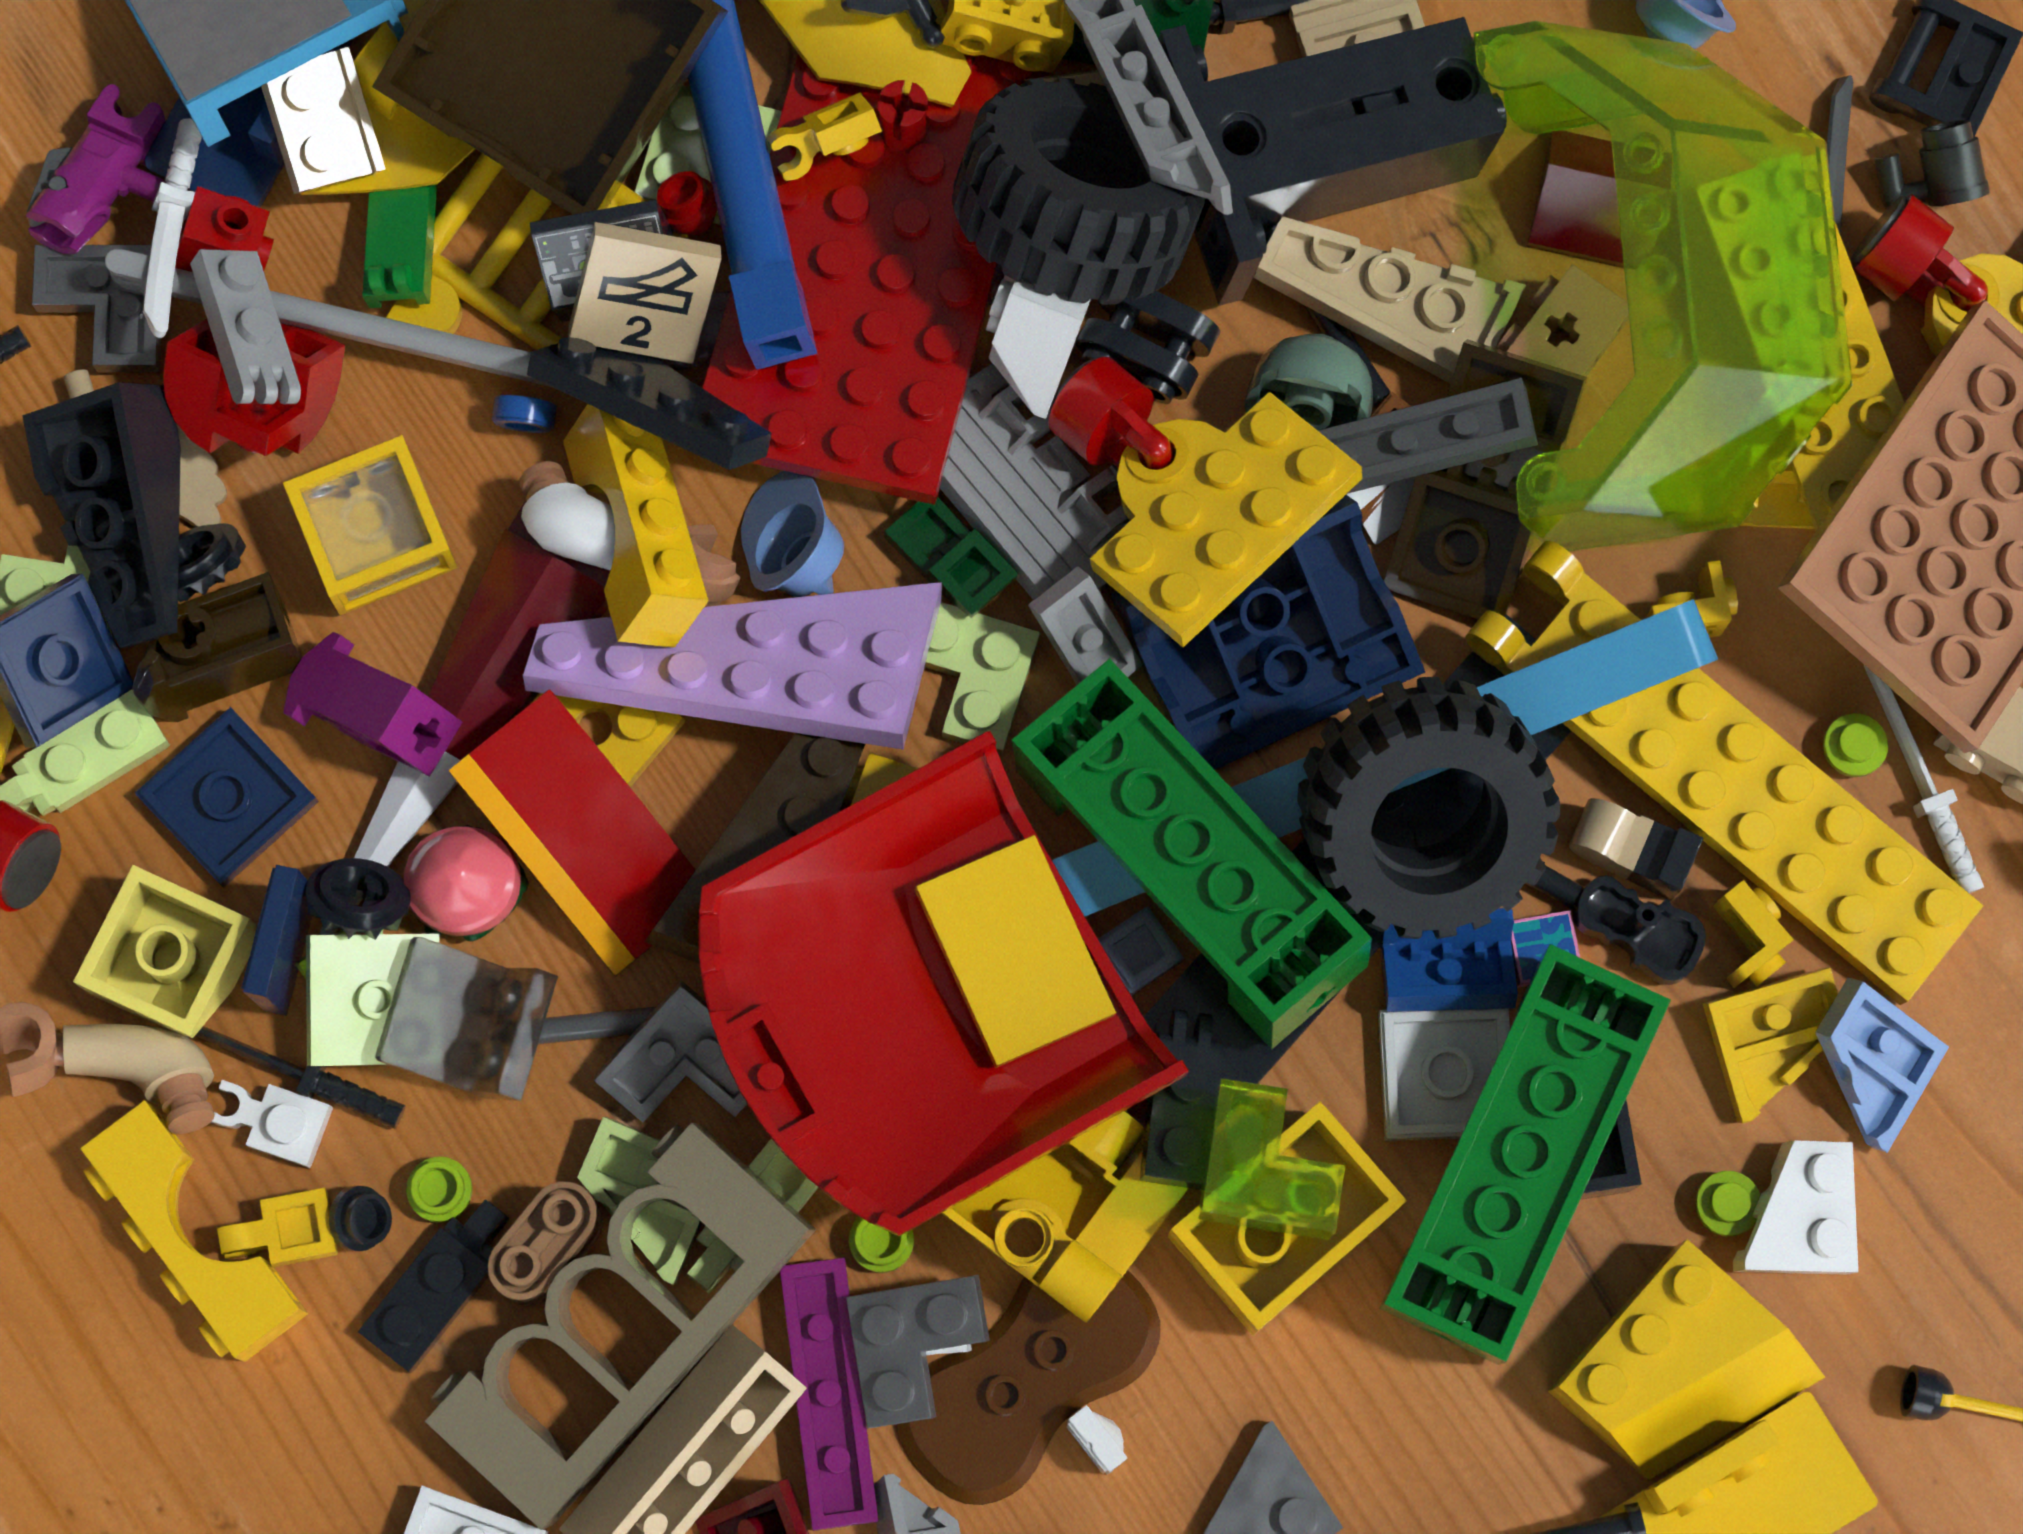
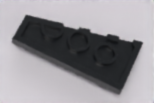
[527,338,772,470]

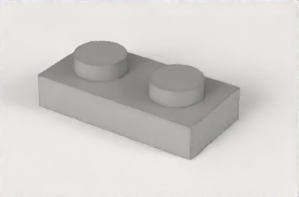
[1028,566,1143,685]

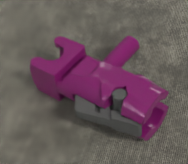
[26,84,166,255]

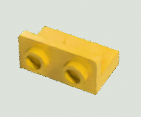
[940,0,1075,73]

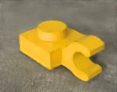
[766,93,882,181]
[217,1187,338,1268]

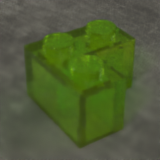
[1198,1078,1345,1240]

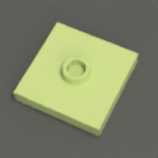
[306,934,440,1066]

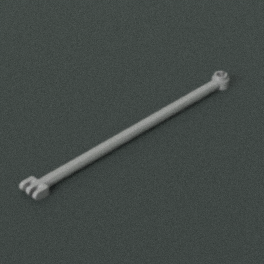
[105,249,551,387]

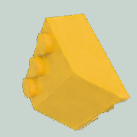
[1548,1239,1825,1480]

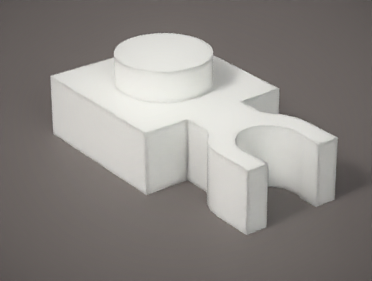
[211,1080,333,1169]

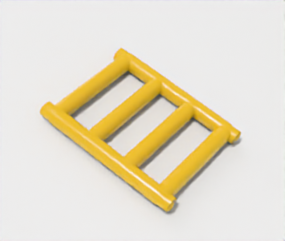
[432,153,689,350]

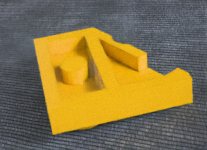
[1703,968,1838,1124]

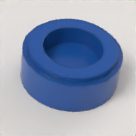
[491,395,557,433]

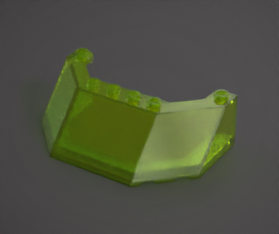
[1474,21,1853,551]

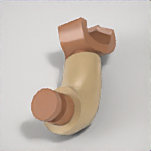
[0,1002,215,1134]

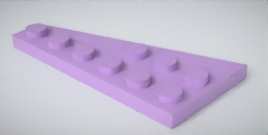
[523,582,942,750]

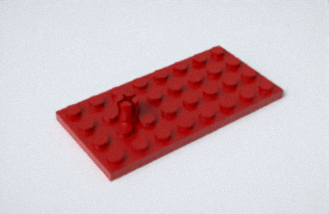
[703,53,1050,505]

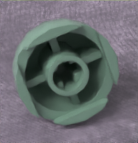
[1244,334,1373,431]

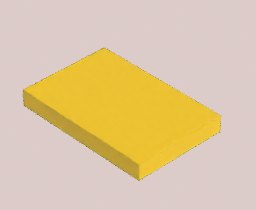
[915,835,1116,1068]

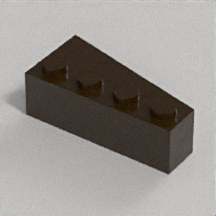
[644,733,865,964]

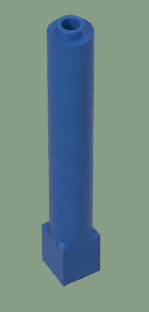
[688,0,818,370]

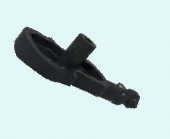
[1525,862,1706,985]

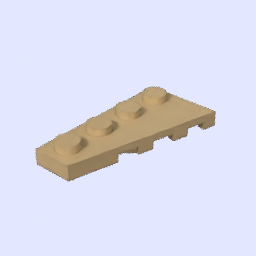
[1253,216,1526,384]

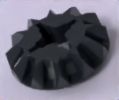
[178,523,246,602]
[305,858,410,940]

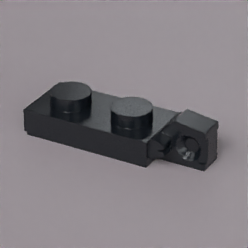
[358,1199,509,1373]

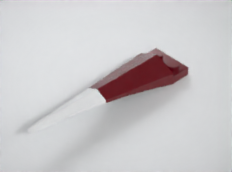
[320,500,610,935]

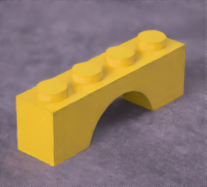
[563,404,709,648]
[80,1100,309,1362]

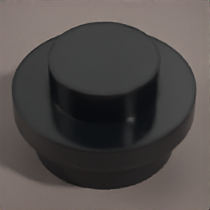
[329,1186,392,1252]

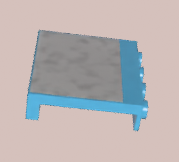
[124,0,408,147]

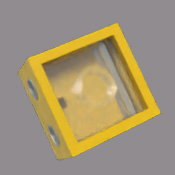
[283,435,458,616]

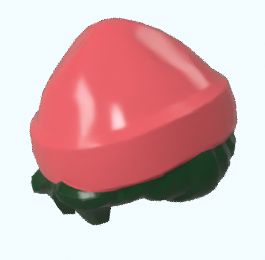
[404,825,529,942]

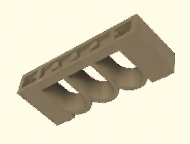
[425,1122,817,1530]

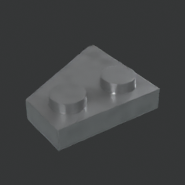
[1203,1421,1343,1534]

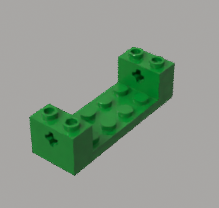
[1012,658,1372,1049]
[1379,944,1671,1365]

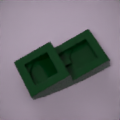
[884,497,1018,618]

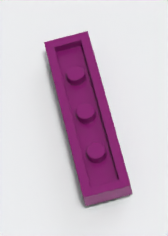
[780,1258,879,1531]

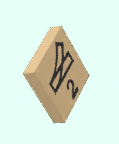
[568,222,721,364]

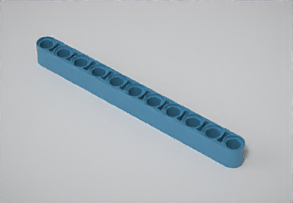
[1052,599,1718,916]

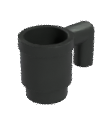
[1874,120,1990,209]

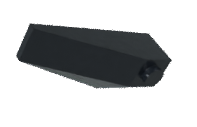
[22,382,181,648]

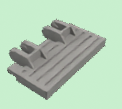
[940,363,1130,600]

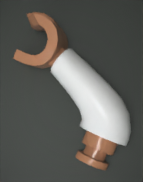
[519,461,741,607]

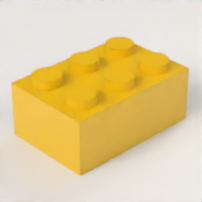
[1167,1101,1407,1336]

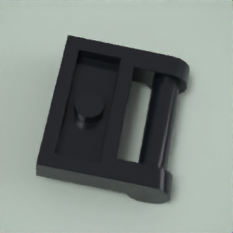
[1869,0,2023,137]

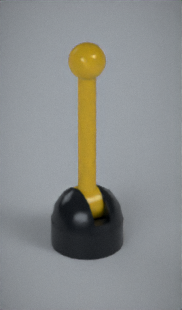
[1900,1365,2023,1422]

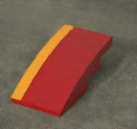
[448,689,696,977]

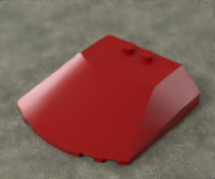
[698,731,1189,1236]

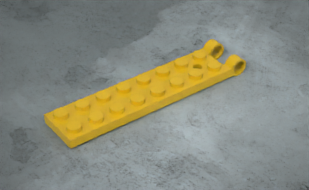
[1465,541,1984,1005]

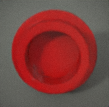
[657,171,717,235]

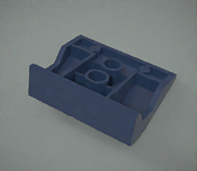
[1110,495,1425,770]

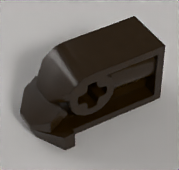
[132,572,303,722]

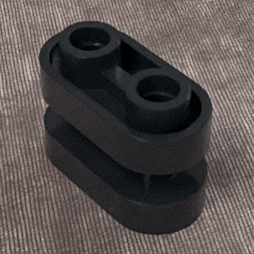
[1075,291,1221,404]

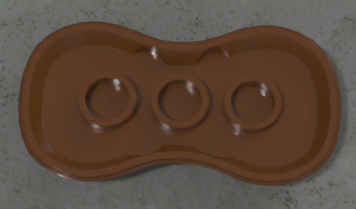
[897,1270,1160,1505]

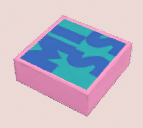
[1511,910,1580,987]

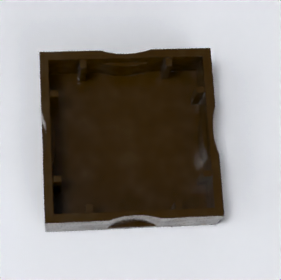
[372,0,728,215]

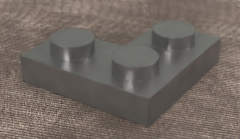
[32,245,161,372]
[594,980,747,1122]
[846,1275,990,1429]

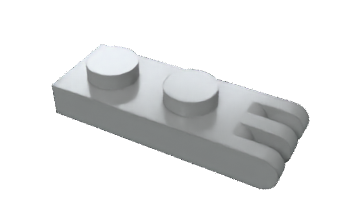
[190,249,301,404]

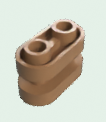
[488,1181,603,1306]

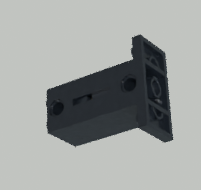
[1158,17,1507,306]

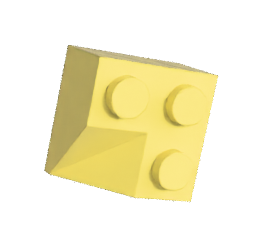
[73,865,257,1038]

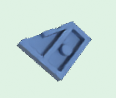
[1815,978,1949,1153]

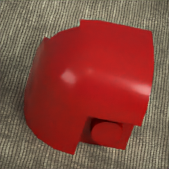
[163,319,345,456]

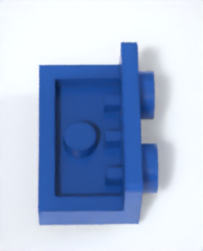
[1380,908,1518,1012]

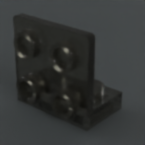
[375,937,558,1101]

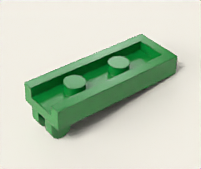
[362,185,437,309]

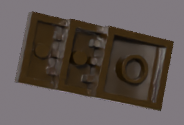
[1384,339,1587,620]

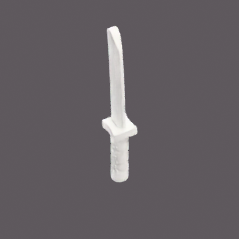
[143,119,202,338]
[1864,665,1984,894]

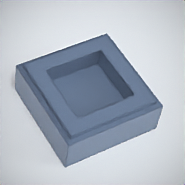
[1098,906,1184,996]

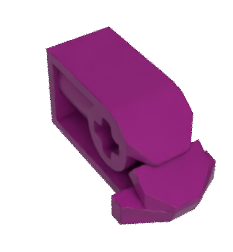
[283,632,463,777]

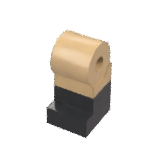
[1569,798,1703,901]

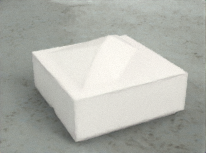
[1067,1405,1127,1475]

